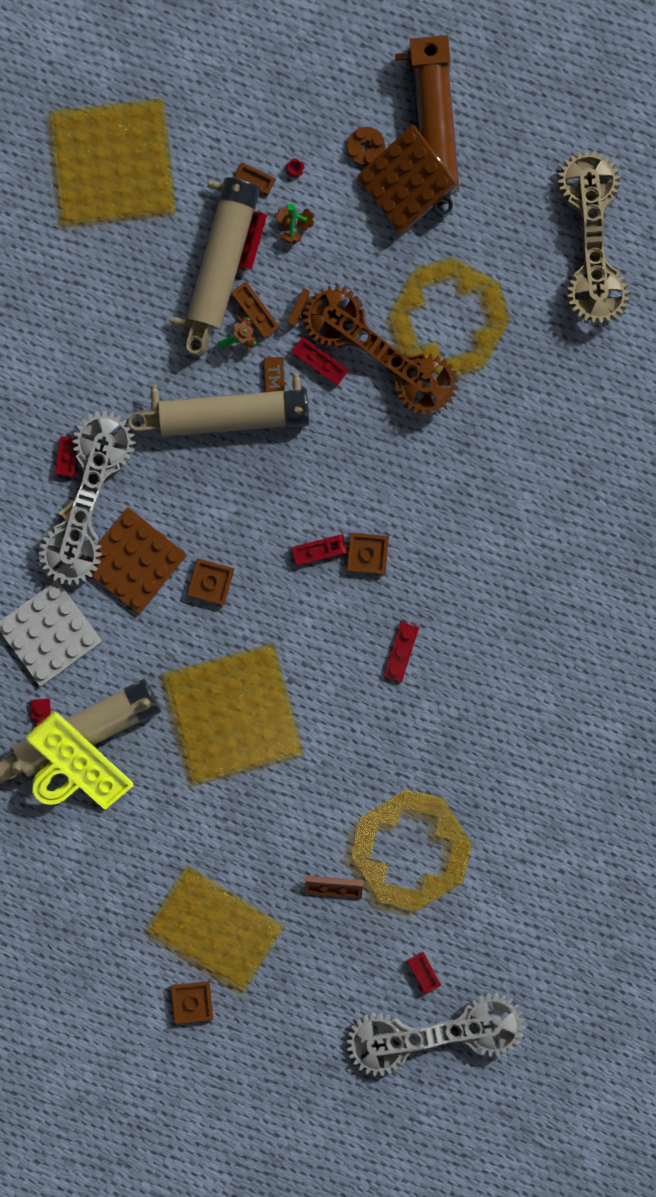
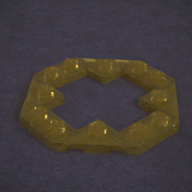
[390,257,511,376]
[351,789,472,911]

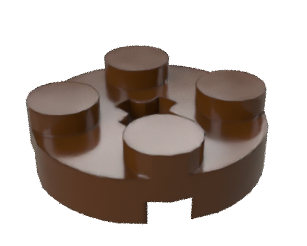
[347,127,385,166]

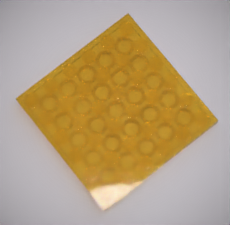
[50,98,177,225]
[163,643,304,784]

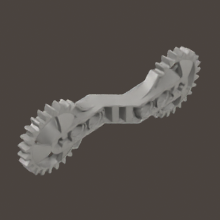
[39,411,136,585]
[347,993,525,1076]

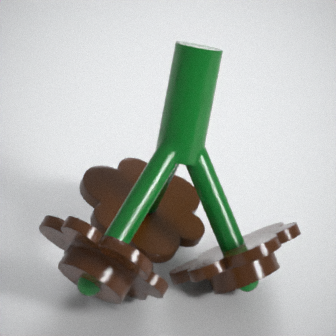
[276,204,315,244]
[218,315,257,353]

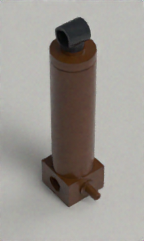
[395,35,460,218]

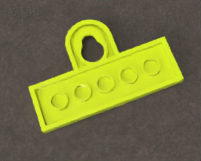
[27,711,134,810]

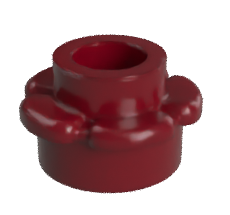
[286,158,305,177]

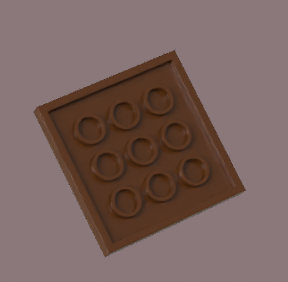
[357,125,458,235]
[85,507,187,615]

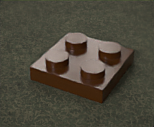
[347,532,389,574]
[187,558,235,605]
[171,981,214,1024]

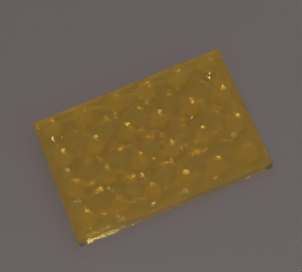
[147,865,285,991]

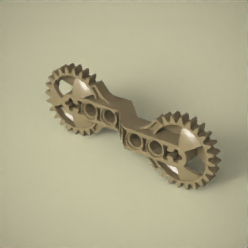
[558,150,630,326]

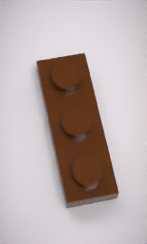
[231,281,280,339]
[304,876,363,899]

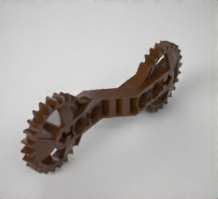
[303,285,459,416]

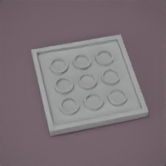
[0,580,103,687]

